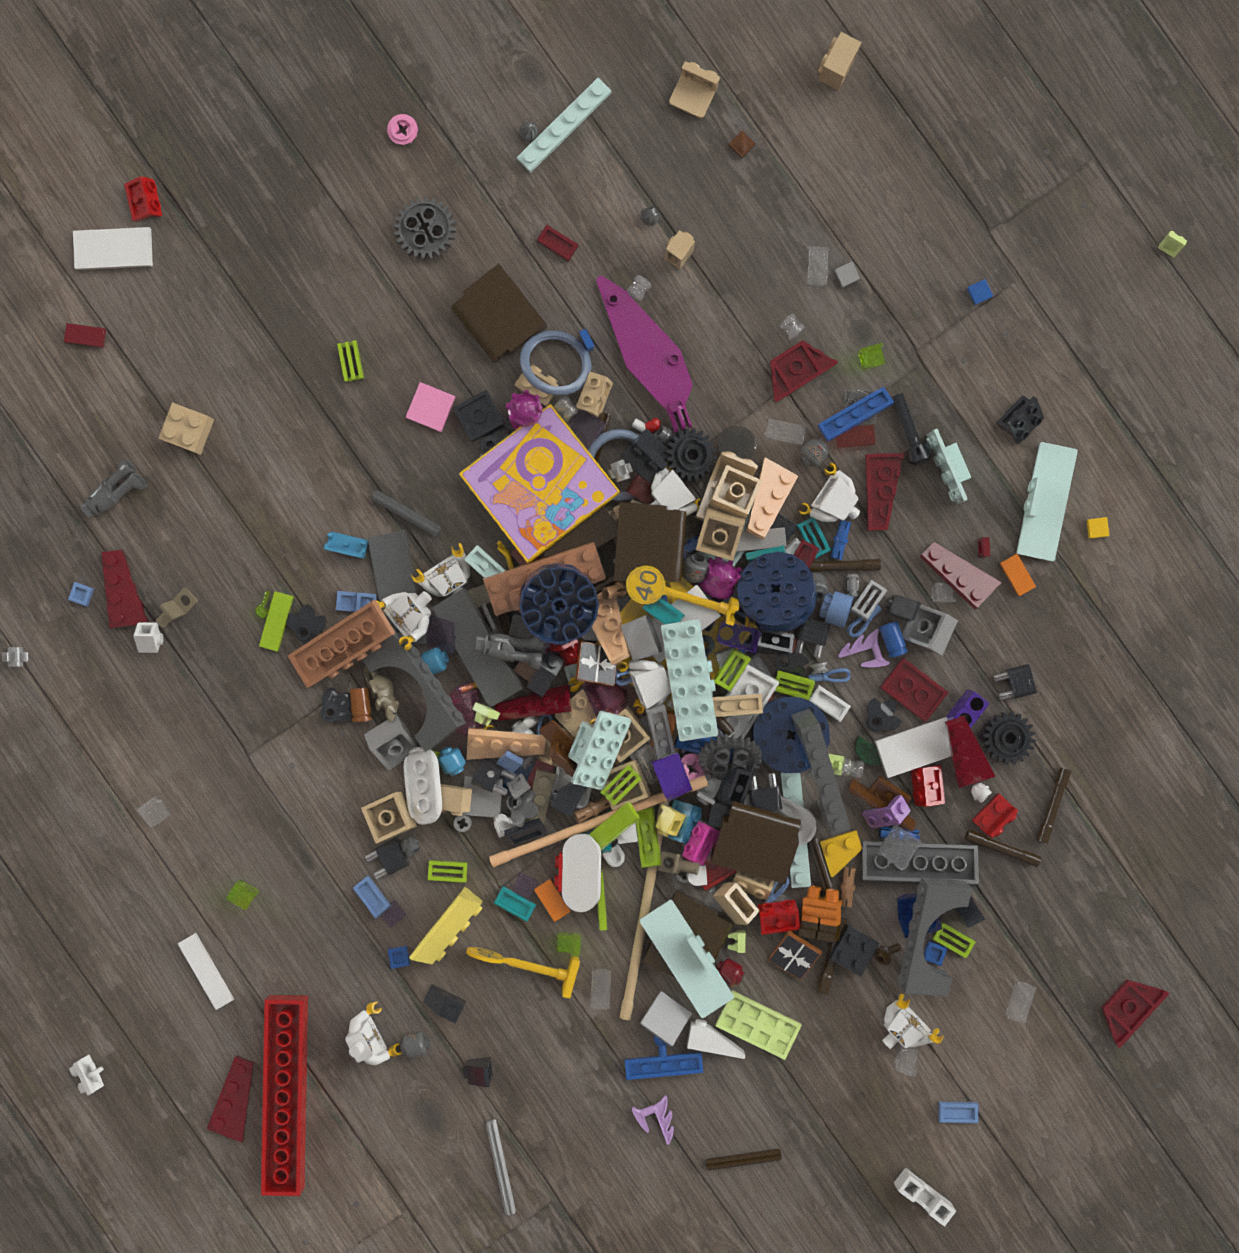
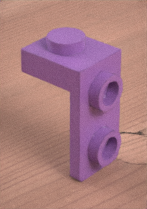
[862,795,911,828]

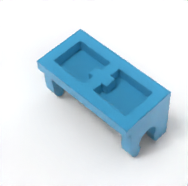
[324,532,368,559]

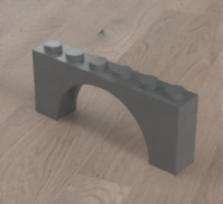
[362,629,466,752]
[791,709,851,835]
[897,877,972,996]

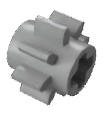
[608,460,633,482]
[2,647,28,667]

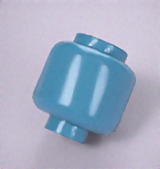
[421,647,449,675]
[437,746,466,776]

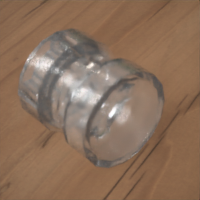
[626,274,652,302]
[779,313,805,340]
[554,395,580,422]
[841,758,864,780]

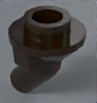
[874,943,901,965]

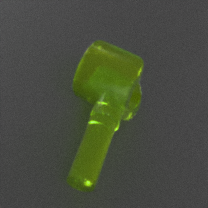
[255,591,271,619]

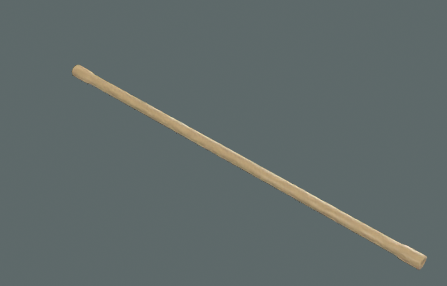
[619,722,679,1020]

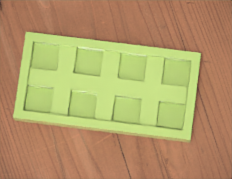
[715,990,802,1060]

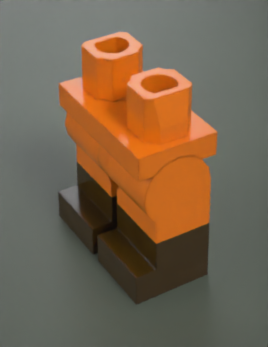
[798,886,842,943]

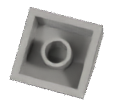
[902,605,958,655]
[364,715,419,771]

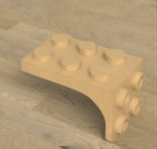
[695,452,758,521]

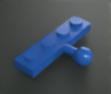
[625,1035,703,1080]

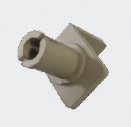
[156,588,198,628]
[658,852,700,875]

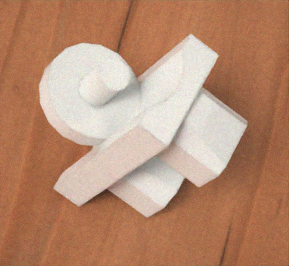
[69,1055,104,1095]

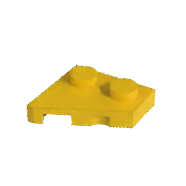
[820,830,862,877]

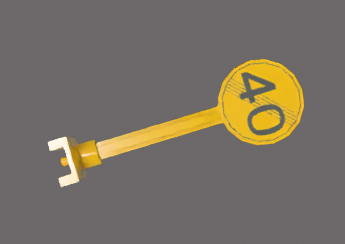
[626,565,739,626]
[466,947,580,999]

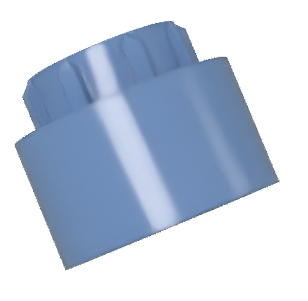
[819,591,854,628]

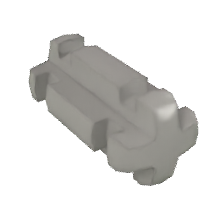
[847,574,859,597]

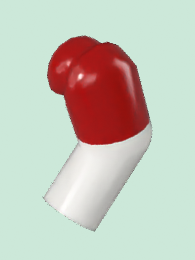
[632,418,661,433]

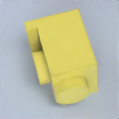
[655,805,686,837]

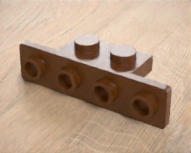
[539,720,578,778]
[848,775,916,832]

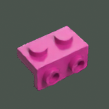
[682,821,718,866]

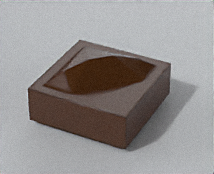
[728,131,756,159]

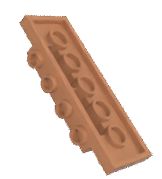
[483,541,606,616]
[288,600,395,688]

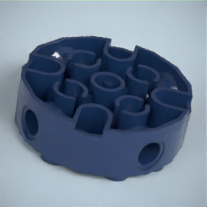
[737,552,817,632]
[519,563,599,645]
[752,696,830,773]

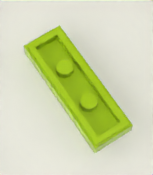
[259,591,294,652]
[589,802,640,851]
[635,807,662,868]
[597,869,607,931]

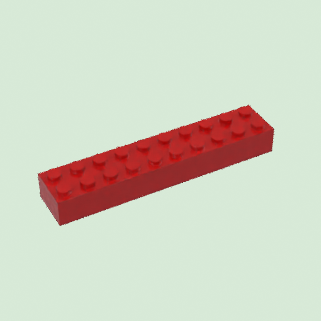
[261,995,308,1196]

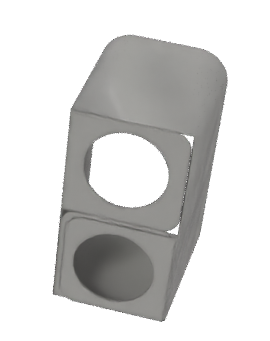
[621,614,662,661]

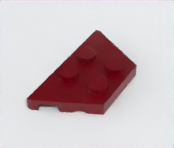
[770,340,838,404]
[1101,979,1170,1048]

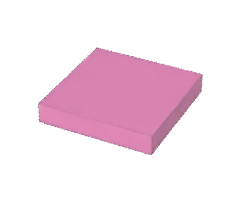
[406,382,456,432]

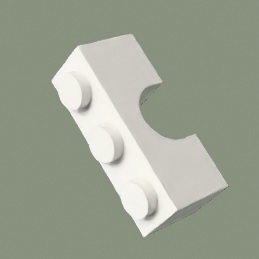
[894,1168,956,1227]

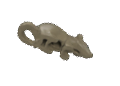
[363,666,399,722]

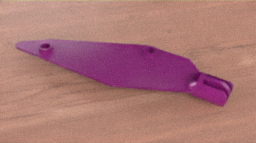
[596,276,693,433]

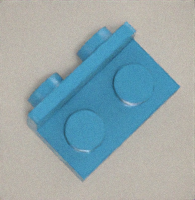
[663,799,702,844]

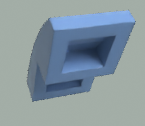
[335,591,377,612]

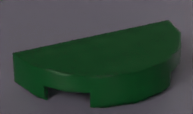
[855,735,882,766]

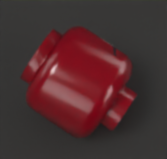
[716,958,745,988]

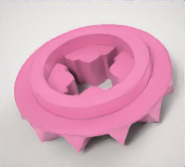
[387,114,418,146]
[681,753,705,781]

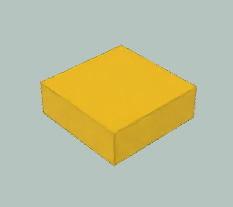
[1086,517,1110,539]

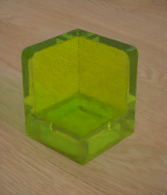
[858,342,885,370]
[226,879,260,910]
[557,932,581,956]

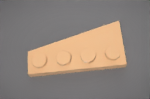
[746,458,798,540]
[592,592,629,665]
[467,728,546,760]

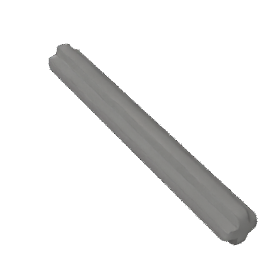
[486,1119,516,1215]

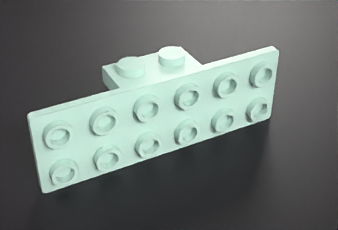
[1016,442,1078,561]
[661,619,718,741]
[640,899,734,1018]

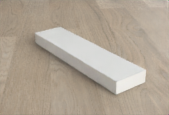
[178,933,234,1010]

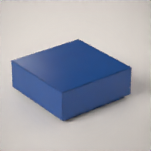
[967,279,993,305]
[579,329,594,352]
[924,941,947,966]
[388,945,411,969]

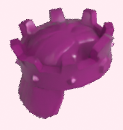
[505,390,544,429]
[699,556,742,600]

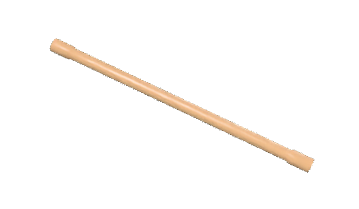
[489,775,709,867]

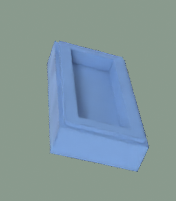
[353,876,391,918]
[938,1101,978,1123]

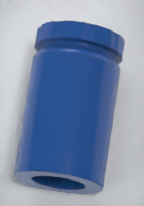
[879,621,908,658]

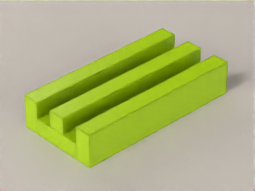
[337,340,364,382]
[714,648,751,691]
[775,671,815,700]
[601,765,642,806]
[428,860,468,882]
[932,921,976,958]

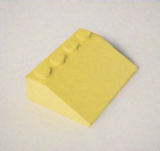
[409,887,483,964]

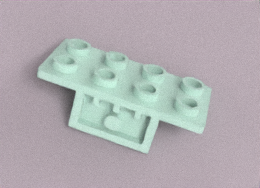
[926,429,971,505]
[568,711,631,790]

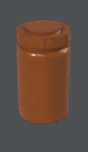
[350,687,372,722]

